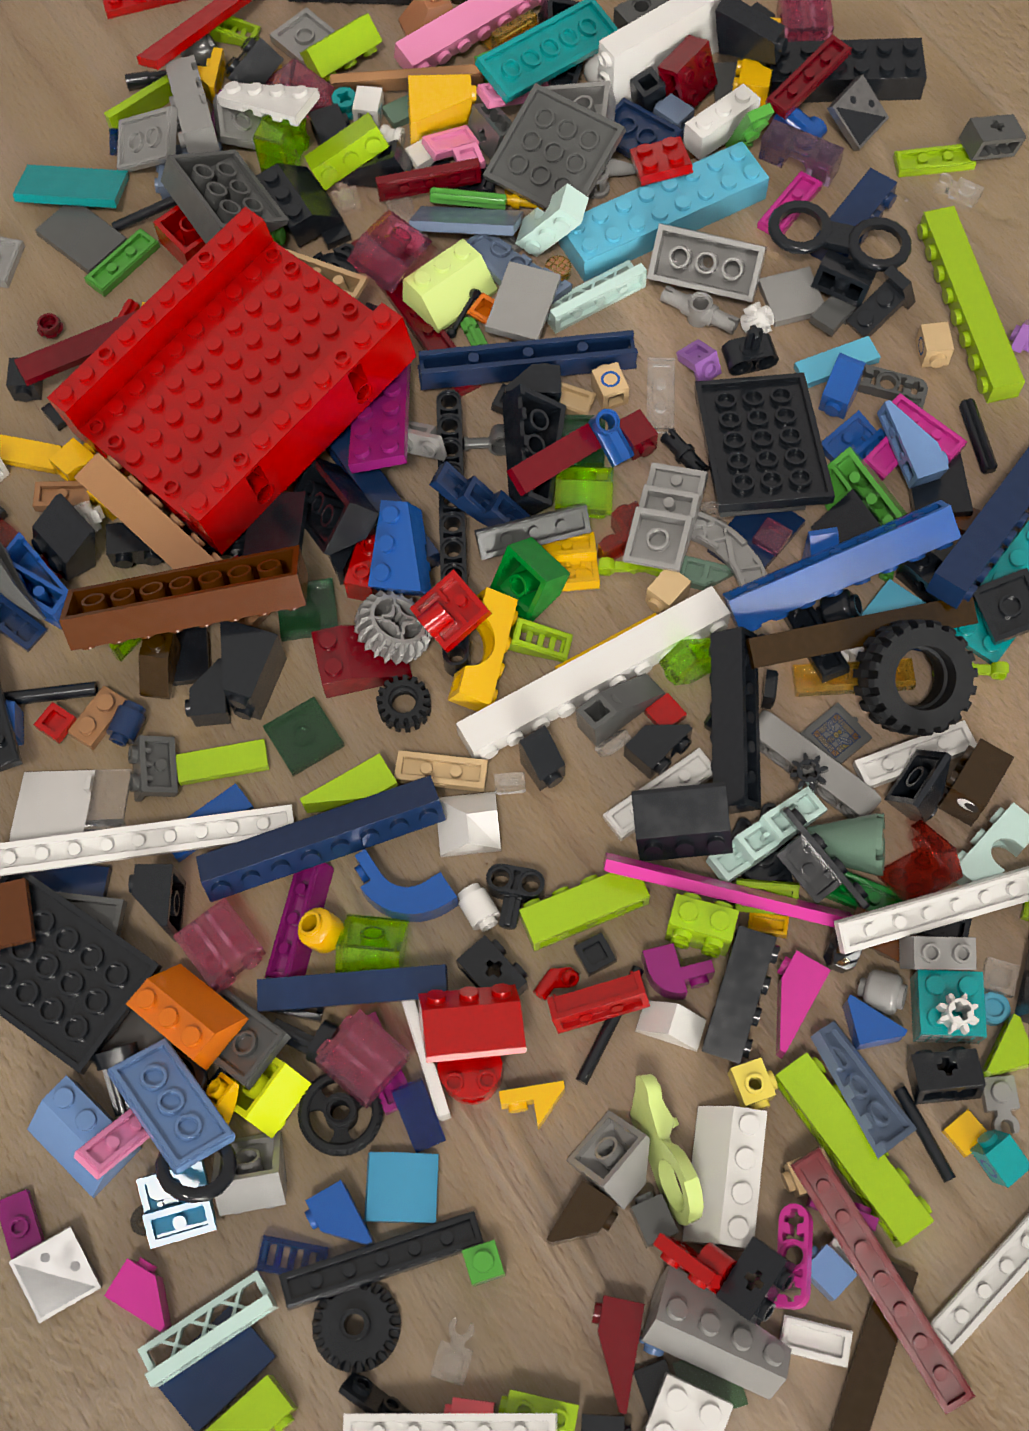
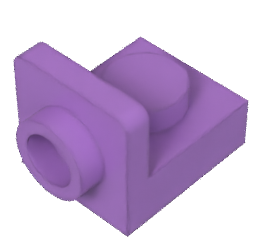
[676,339,722,381]

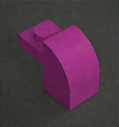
[641,943,715,1000]

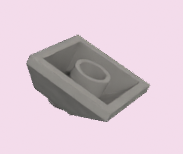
[566,1110,650,1210]

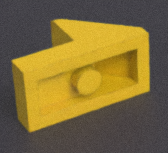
[197,47,226,104]
[499,1080,565,1130]

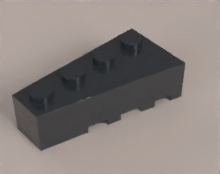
[502,384,566,516]
[701,926,781,1064]

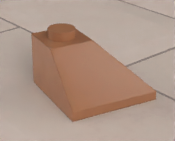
[398,0,453,36]

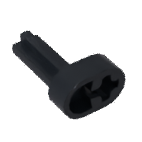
[274,1018,343,1067]
[94,1041,140,1117]

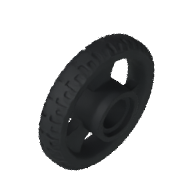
[298,1070,383,1156]

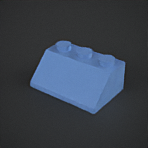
[27,1075,142,1198]

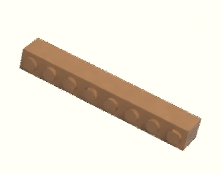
[74,453,271,628]

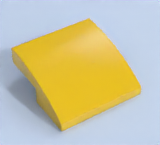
[541,532,600,592]

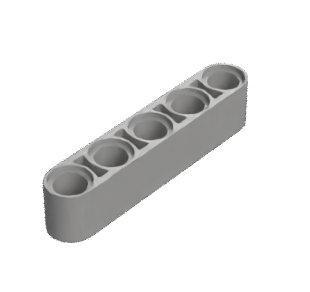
[759,710,881,819]

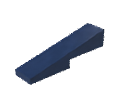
[0,594,47,652]

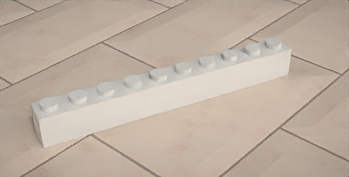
[456,586,731,760]

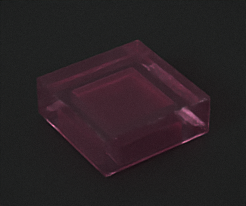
[752,517,793,557]

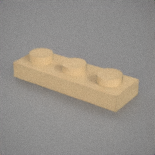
[394,750,488,792]

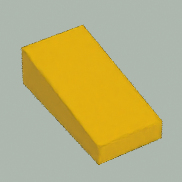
[748,912,790,939]

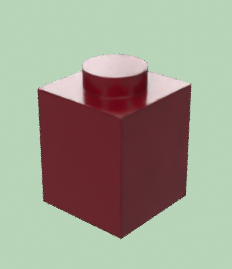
[620,409,658,461]

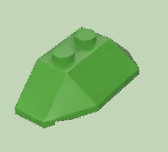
[825,446,907,524]

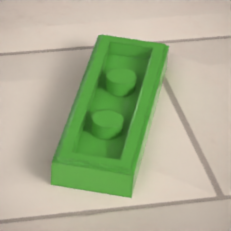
[84,228,160,297]

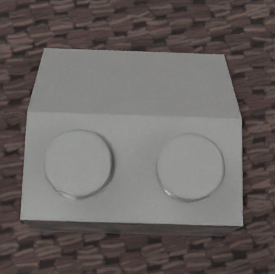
[212,1131,287,1216]

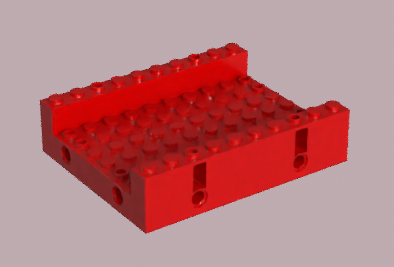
[47,207,417,555]

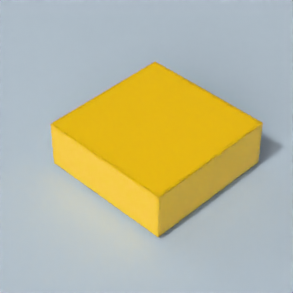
[941,1109,987,1158]

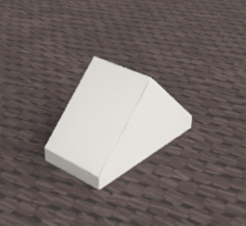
[635,1001,706,1052]

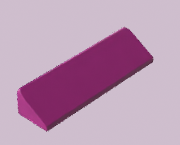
[264,863,334,978]

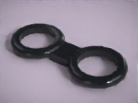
[768,200,912,272]
[155,1045,237,1204]

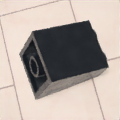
[220,621,287,720]

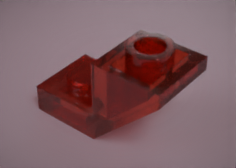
[597,501,639,560]

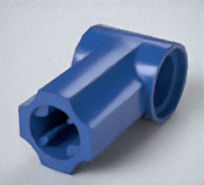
[774,107,827,152]
[588,409,635,468]

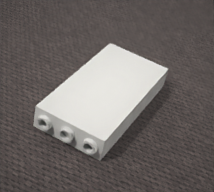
[597,0,721,105]

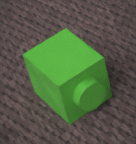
[462,1240,506,1287]

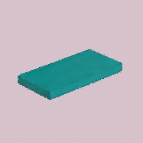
[13,164,129,208]

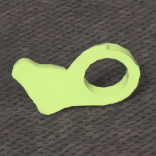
[630,1074,704,1226]

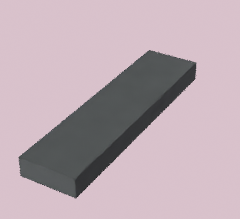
[474,503,592,560]

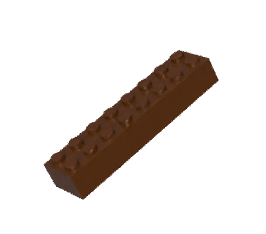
[59,545,308,651]

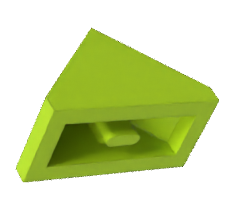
[982,1014,1029,1078]

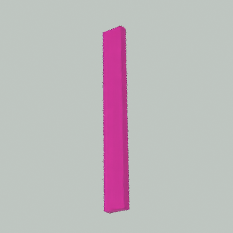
[603,852,853,928]

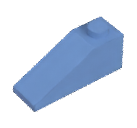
[877,400,949,489]

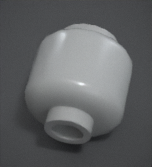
[857,969,908,1015]

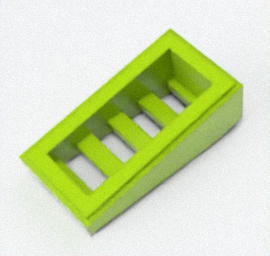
[209,16,261,46]
[508,617,573,662]

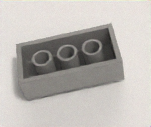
[647,223,768,302]

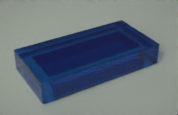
[391,1078,446,1153]

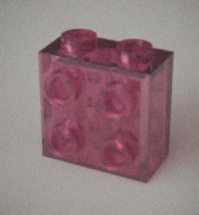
[776,0,834,41]
[173,897,266,992]
[315,1009,410,1109]

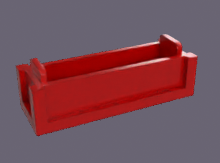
[547,970,650,1034]

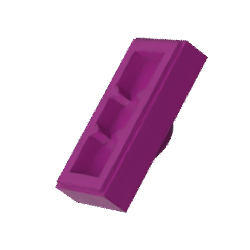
[0,1189,45,1260]

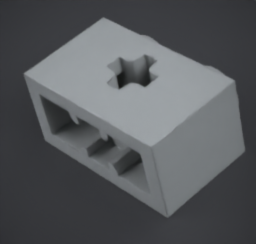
[899,936,977,970]

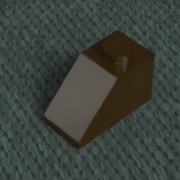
[139,632,182,699]
[546,1180,618,1246]

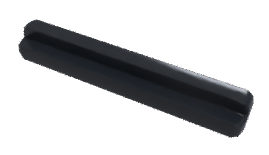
[959,398,998,474]

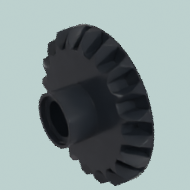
[312,1282,401,1373]

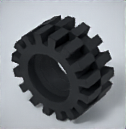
[376,675,432,733]

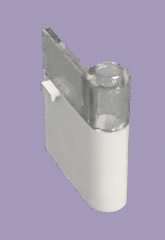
[10,769,133,842]

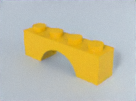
[732,17,781,107]
[448,587,518,712]

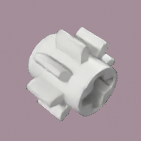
[740,301,775,333]
[73,501,105,532]
[936,993,979,1035]

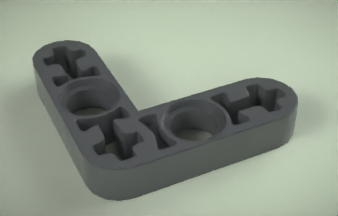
[857,364,928,409]

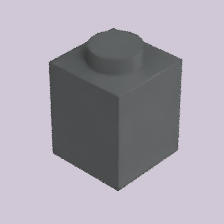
[630,1191,679,1249]

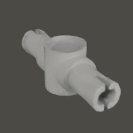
[660,285,740,334]

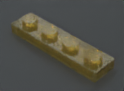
[792,658,916,697]

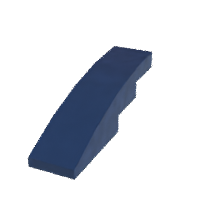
[429,461,530,527]

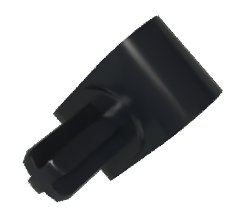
[721,325,779,376]
[486,864,545,930]

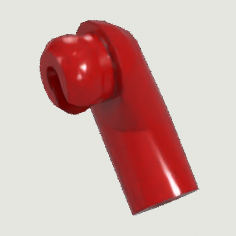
[533,967,579,1001]

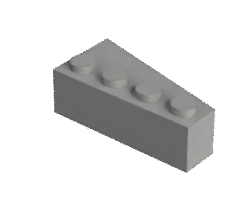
[165,55,220,153]
[641,1265,792,1400]

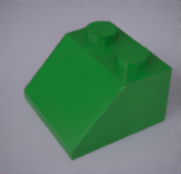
[490,537,570,622]

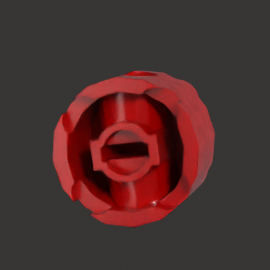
[437,1056,504,1105]

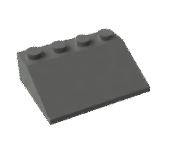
[160,150,289,244]

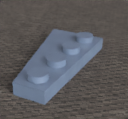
[810,1021,917,1158]

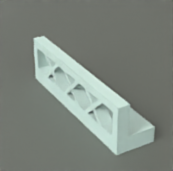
[546,260,647,334]
[137,1271,279,1387]

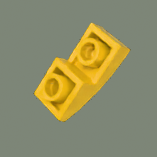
[206,1072,239,1125]

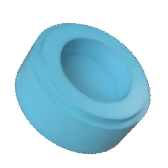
[985,992,1011,1026]

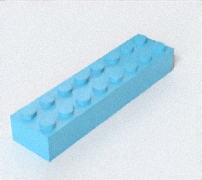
[559,141,769,282]

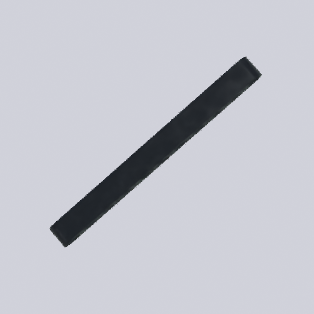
[436,389,470,677]

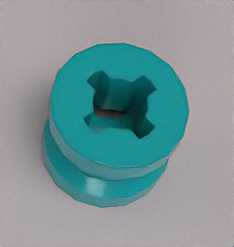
[331,87,356,121]

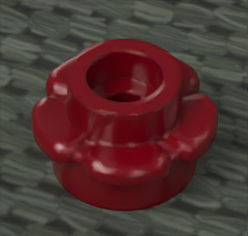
[37,313,64,339]

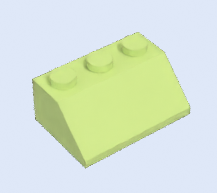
[403,239,498,333]

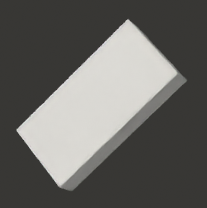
[779,1315,853,1368]

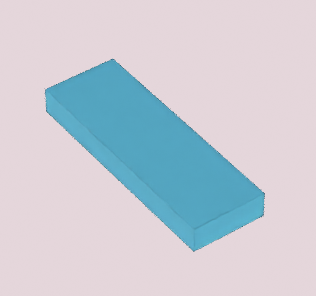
[793,336,881,388]

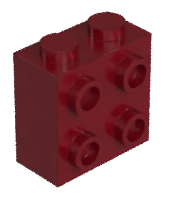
[657,35,718,108]

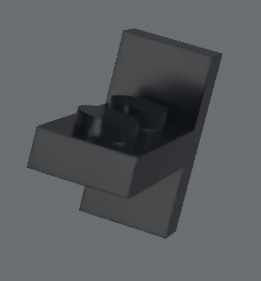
[846,265,916,338]

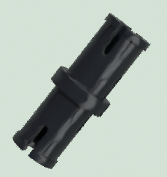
[660,428,709,472]

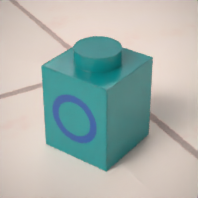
[970,1129,1029,1188]

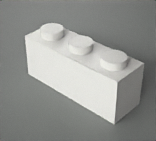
[683,83,761,160]

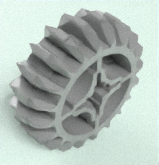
[354,590,432,665]

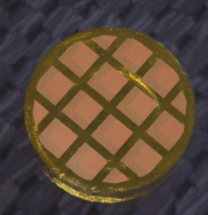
[545,255,571,281]

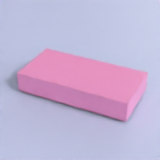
[422,125,480,161]

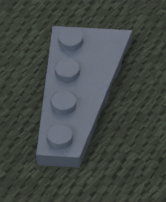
[466,234,572,304]

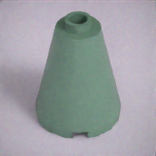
[807,813,885,876]

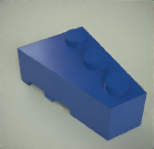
[368,500,432,597]
[0,532,68,630]

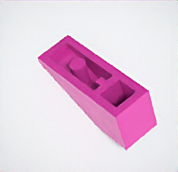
[776,951,831,1059]

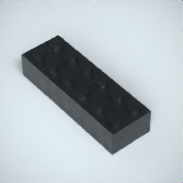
[765,38,927,103]

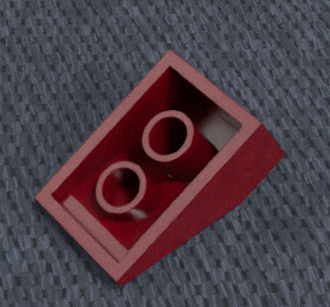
[311,625,412,698]

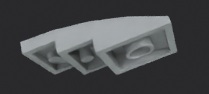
[623,462,708,572]

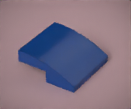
[822,410,886,462]

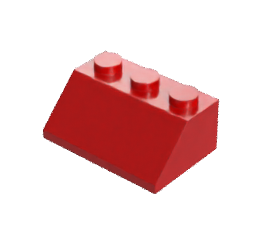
[418,983,526,1063]

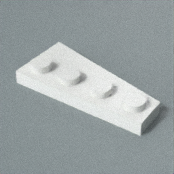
[216,81,320,127]

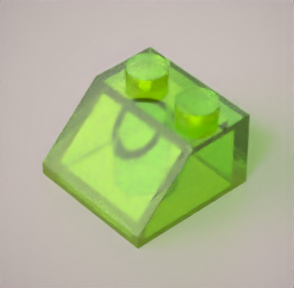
[555,466,614,519]
[335,914,409,973]

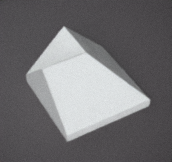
[437,792,501,857]

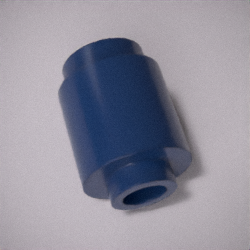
[106,700,146,747]

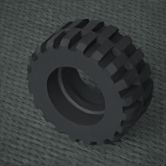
[853,619,978,736]

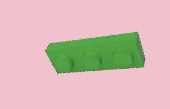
[725,103,774,149]

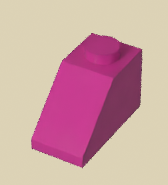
[104,1257,172,1332]

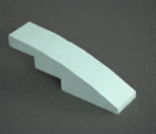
[706,786,828,882]

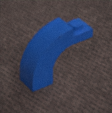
[354,849,459,922]

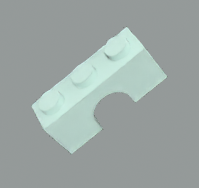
[515,183,589,257]
[949,802,1029,885]

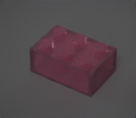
[347,209,433,293]

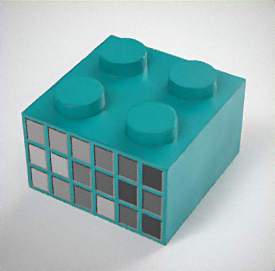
[910,969,987,1044]

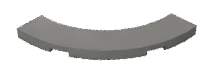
[691,511,767,587]

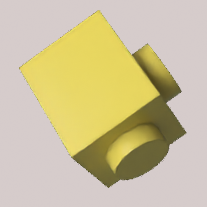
[728,1057,778,1110]

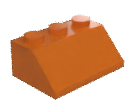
[126,964,249,1071]

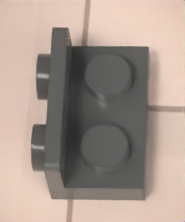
[128,735,178,802]

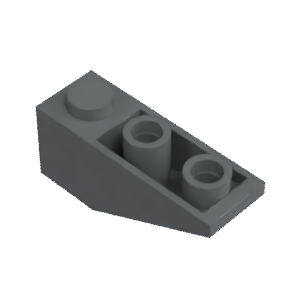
[576,673,665,747]

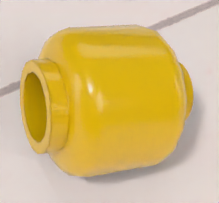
[297,907,345,954]

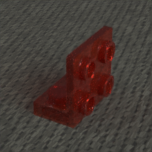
[877,820,963,901]

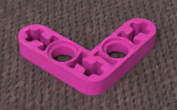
[711,1203,813,1310]

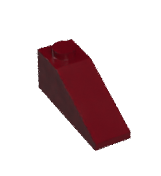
[592,1295,645,1415]

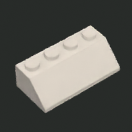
[682,1106,767,1251]

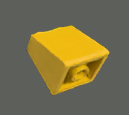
[408,74,476,145]

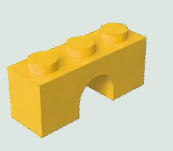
[49,437,127,522]

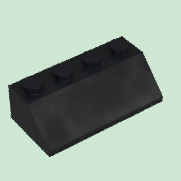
[293,457,379,555]

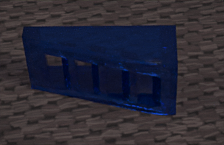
[254,1235,329,1275]

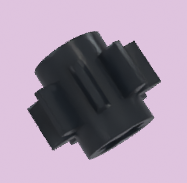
[790,753,828,793]

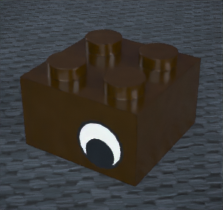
[938,738,1014,827]

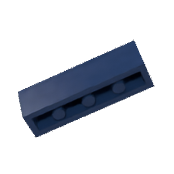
[810,167,898,261]

